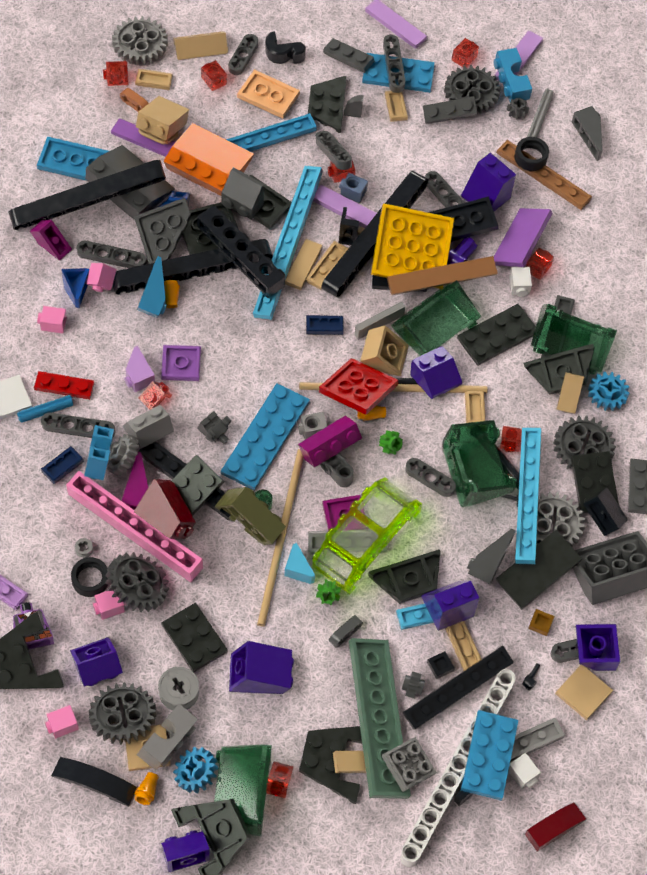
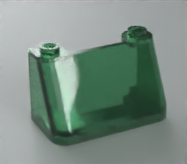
[391,280,482,356]
[531,304,617,375]
[442,420,516,507]
[214,744,272,836]

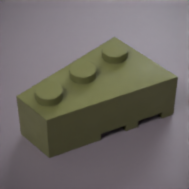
[215,487,286,545]

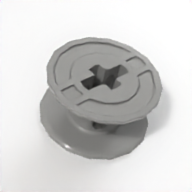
[158,667,199,710]

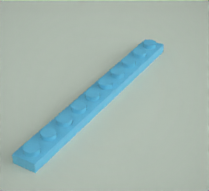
[253,166,323,320]

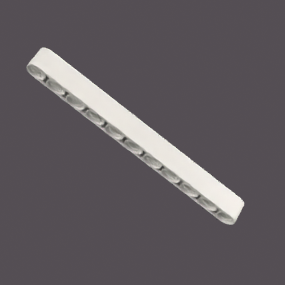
[400,669,516,867]

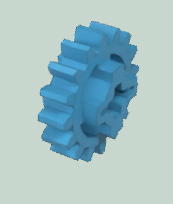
[588,372,630,411]
[173,747,219,793]

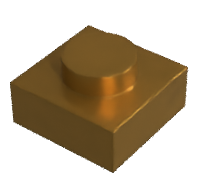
[528,609,555,636]

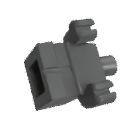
[197,411,232,444]

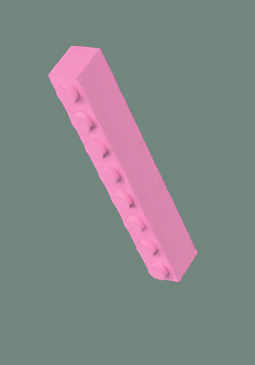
[66,471,203,583]

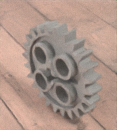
[112,16,168,65]
[536,492,585,547]

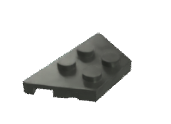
[308,76,346,133]
[523,344,595,395]
[368,549,441,604]

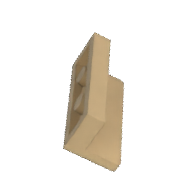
[173,31,228,60]

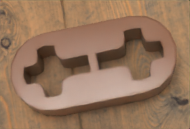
[120,88,149,112]

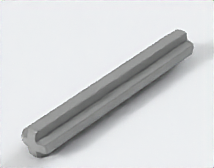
[527,89,554,137]

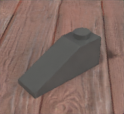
[572,106,602,161]
[467,529,516,584]

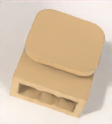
[136,96,189,144]

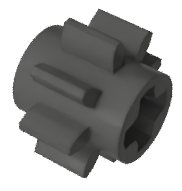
[507,98,529,120]
[402,671,425,699]

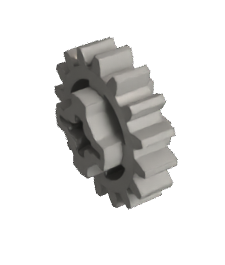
[107,434,139,476]

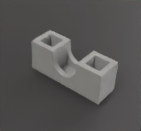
[137,704,198,771]

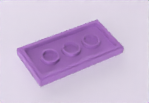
[494,208,553,267]

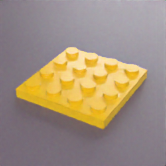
[371,203,454,289]

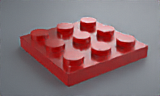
[319,358,398,415]

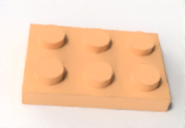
[237,69,300,119]

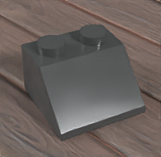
[221,167,264,220]

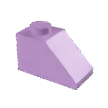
[124,346,155,392]

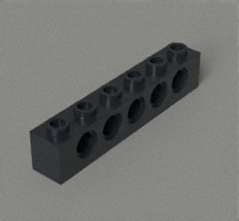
[197,205,286,298]

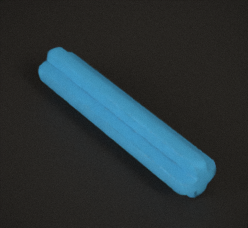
[17,395,73,422]

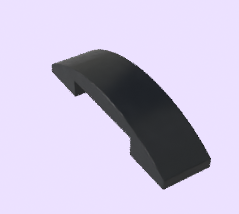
[51,757,137,807]

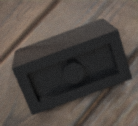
[338,207,359,245]
[584,488,628,536]

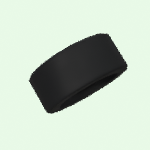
[514,137,549,171]
[71,557,108,597]

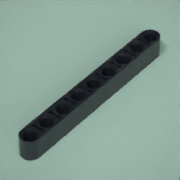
[8,160,166,230]
[321,170,429,298]
[113,239,273,295]

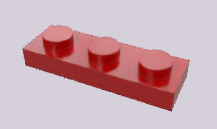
[34,371,94,400]

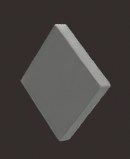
[382,737,437,792]

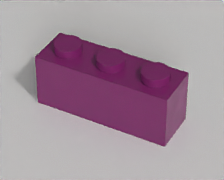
[298,415,362,468]

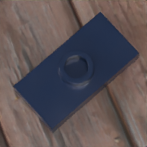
[306,315,344,335]
[41,446,84,485]

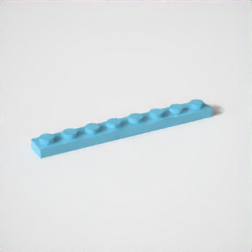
[515,428,542,564]

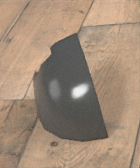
[344,95,364,118]

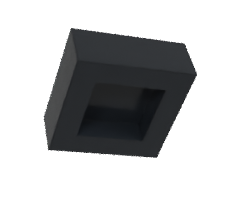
[427,651,455,679]

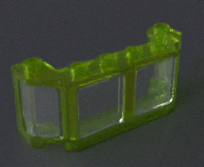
[312,477,422,595]

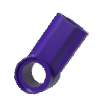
[447,237,478,265]

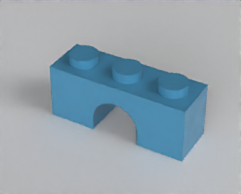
[493,48,532,103]
[84,425,114,480]

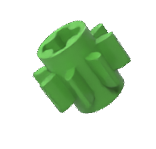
[379,430,403,454]
[316,579,341,605]

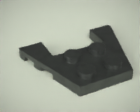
[0,611,64,689]
[299,726,362,804]
[171,799,252,875]

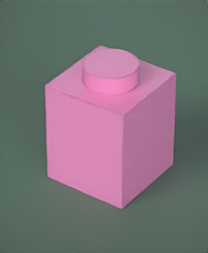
[86,263,117,292]
[37,306,67,333]
[93,591,125,620]
[45,705,79,739]

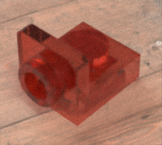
[500,426,522,452]
[266,761,294,798]

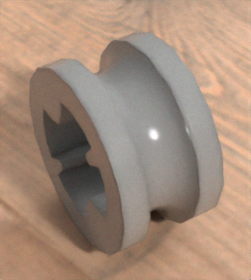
[75,538,93,558]

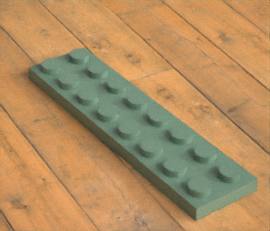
[349,638,411,799]

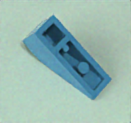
[137,256,167,318]

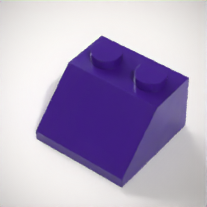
[410,346,462,399]
[575,624,620,671]
[70,637,123,687]
[161,830,210,873]

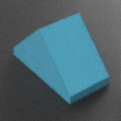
[284,543,315,584]

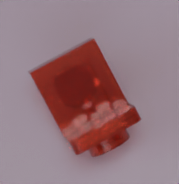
[138,381,172,410]

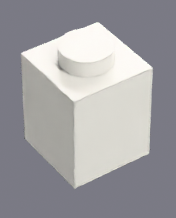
[509,267,532,297]
[508,753,541,790]

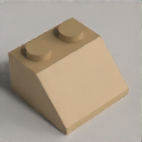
[360,326,409,376]

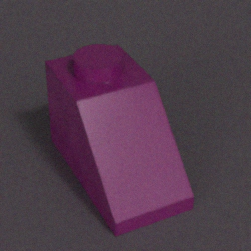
[29,220,72,260]

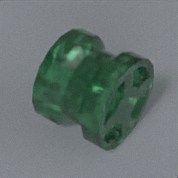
[255,489,273,510]

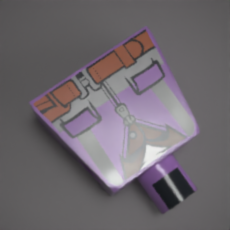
[13,602,54,650]

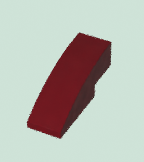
[525,802,586,852]

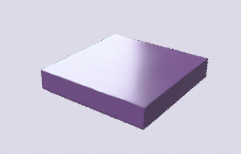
[161,345,201,381]

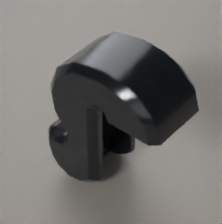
[265,31,306,64]

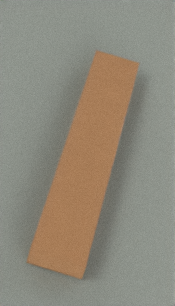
[496,140,592,210]
[387,256,498,296]

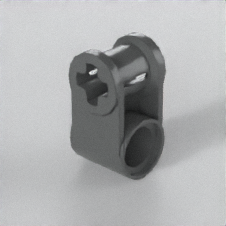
[320,452,353,488]

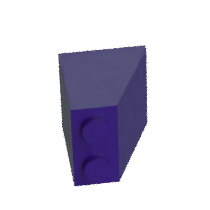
[461,152,516,211]
[421,580,479,631]
[229,641,294,694]

